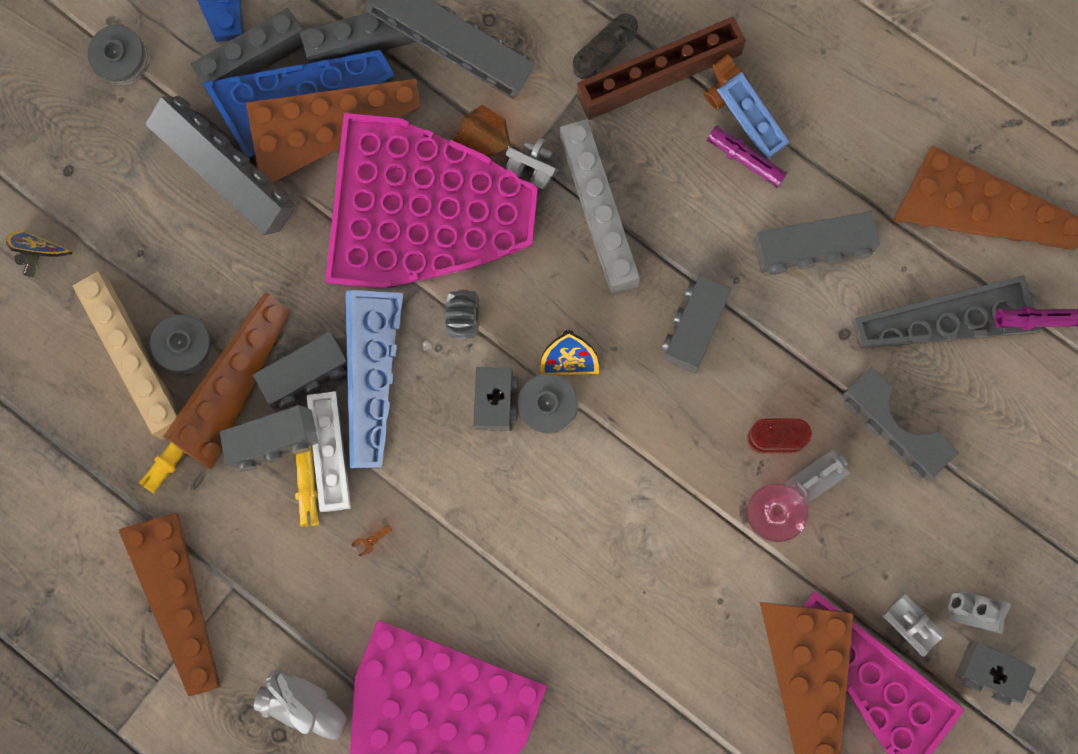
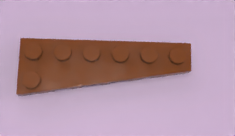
[163,293,290,470]
[119,513,221,696]

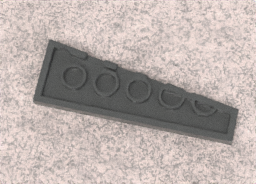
[853,275,1042,349]

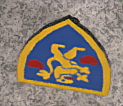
[5,230,73,277]
[540,330,599,375]

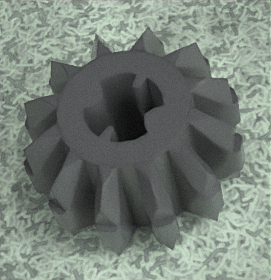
[445,290,480,340]

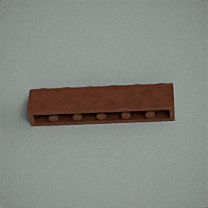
[577,16,746,120]

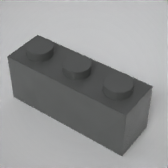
[661,275,732,374]
[253,331,347,410]
[219,405,319,472]

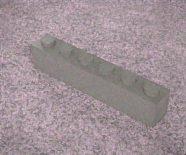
[560,119,640,295]

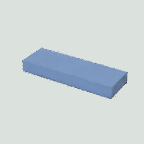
[717,72,790,159]

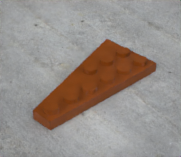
[246,79,420,183]
[893,146,1078,250]
[760,602,853,754]

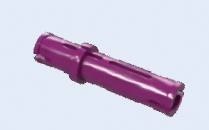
[706,125,787,188]
[995,306,1078,330]

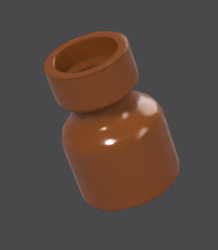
[704,54,750,110]

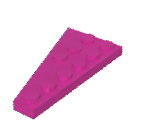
[802,592,965,754]

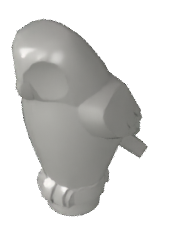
[254,669,347,740]

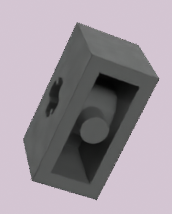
[474,367,518,431]
[956,641,1036,706]

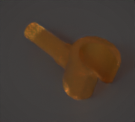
[352,524,392,556]

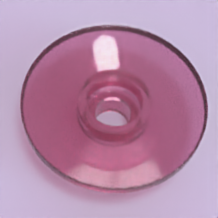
[747,484,808,542]

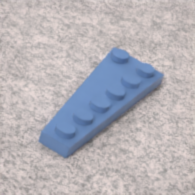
[346,290,403,468]

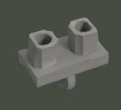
[506,138,560,189]
[948,590,1011,634]
[882,594,946,656]

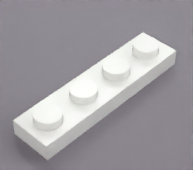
[307,391,351,513]

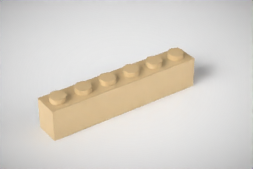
[72,272,181,440]

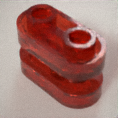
[747,418,812,454]

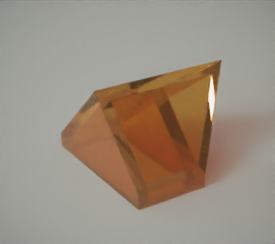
[453,104,511,157]

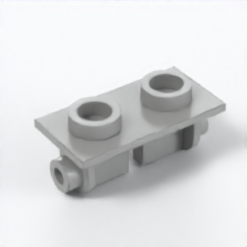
[784,450,850,508]

